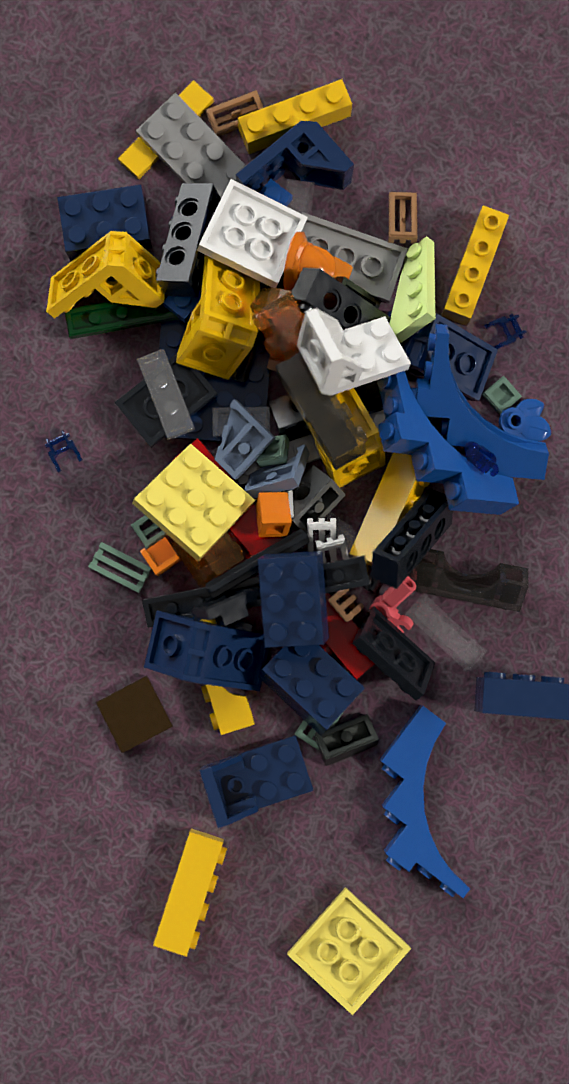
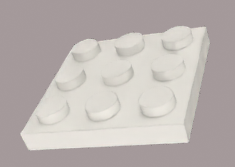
[197,179,308,289]

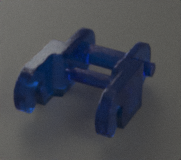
[484,314,527,350]
[45,430,83,472]
[464,441,499,477]

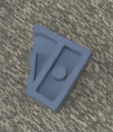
[215,399,276,479]
[244,445,310,499]

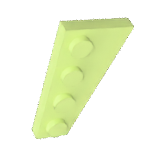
[389,236,435,343]

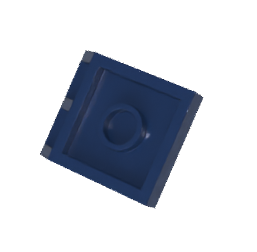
[236,121,354,193]
[387,311,498,401]
[144,611,270,691]
[200,735,314,828]

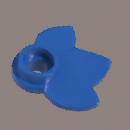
[499,399,551,441]

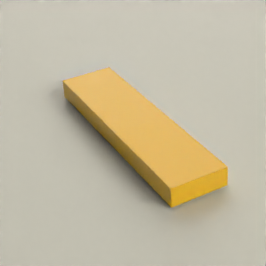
[118,80,214,179]

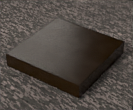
[96,676,173,753]

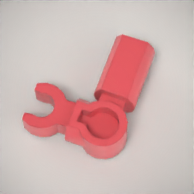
[369,576,417,633]

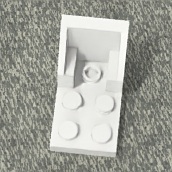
[297,308,411,396]

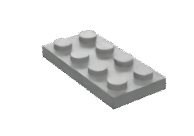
[136,92,246,198]
[301,212,408,303]

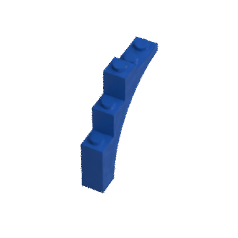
[411,324,549,480]
[377,371,519,515]
[379,705,470,898]

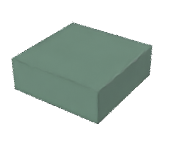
[482,376,522,415]
[257,434,290,467]

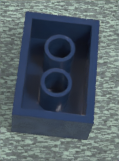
[57,184,152,261]
[258,551,329,647]
[258,645,365,735]
[474,672,569,720]

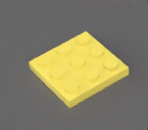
[132,444,255,561]
[287,887,411,1015]

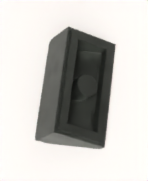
[314,714,379,766]

